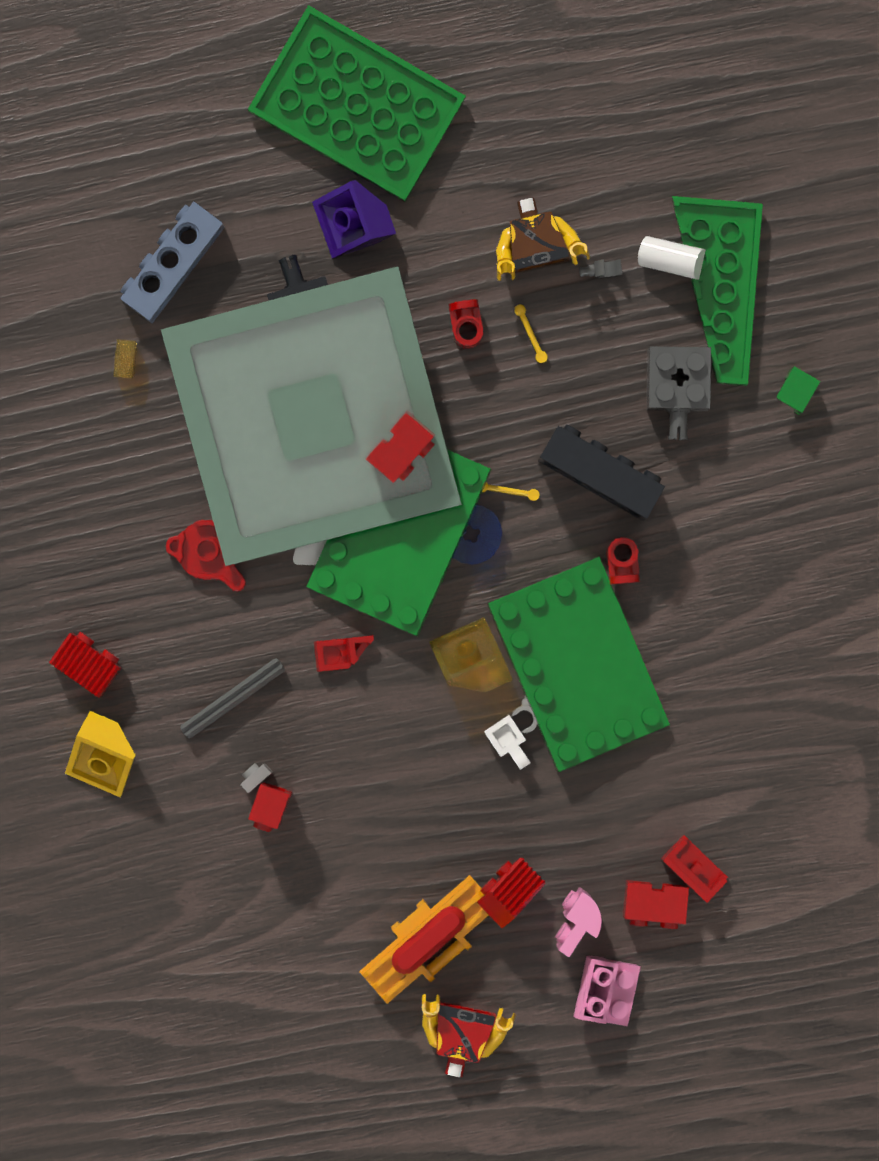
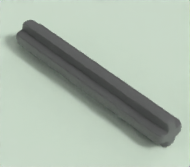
[180,658,285,739]

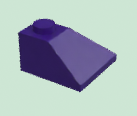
[312,180,396,259]

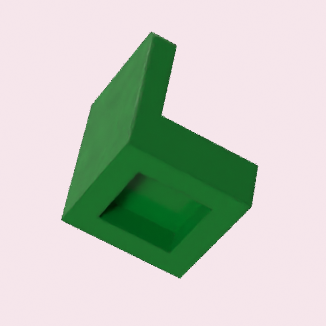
[776,366,821,415]

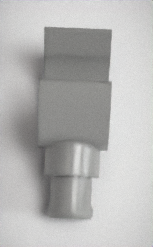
[511,696,537,733]

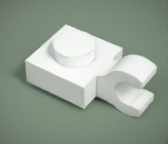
[484,715,531,770]

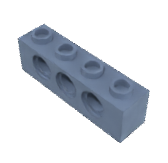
[120,201,225,323]

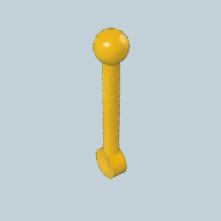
[514,304,548,363]
[482,482,540,501]

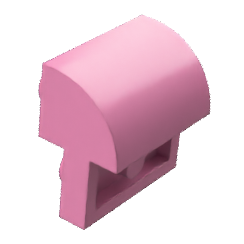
[555,887,602,957]
[574,956,641,1026]

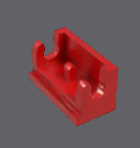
[661,835,728,903]

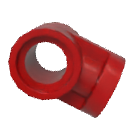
[449,299,483,349]
[606,537,640,585]

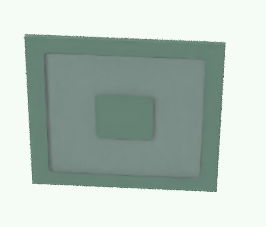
[161,266,461,566]

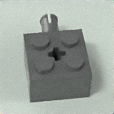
[647,346,711,440]

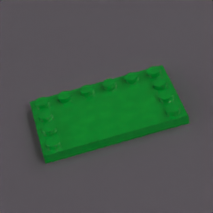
[248,5,466,202]
[306,450,492,637]
[487,557,670,772]

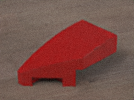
[314,635,374,672]

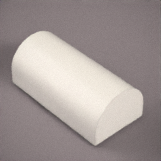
[638,236,706,279]

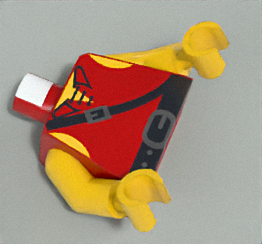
[421,994,516,1077]

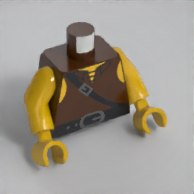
[496,198,590,281]

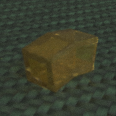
[113,339,137,378]

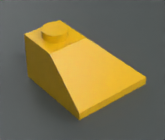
[65,711,135,798]

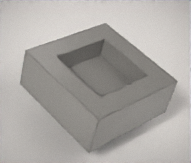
[240,763,272,793]

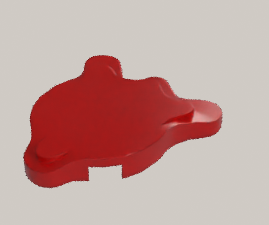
[166,520,246,592]

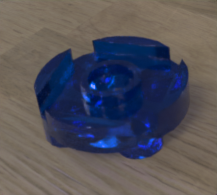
[453,505,502,565]

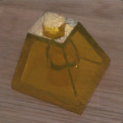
[429,617,513,692]

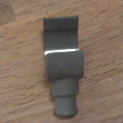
[579,259,622,278]

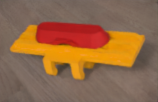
[359,875,489,1004]

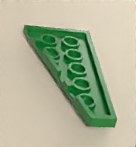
[671,196,763,386]

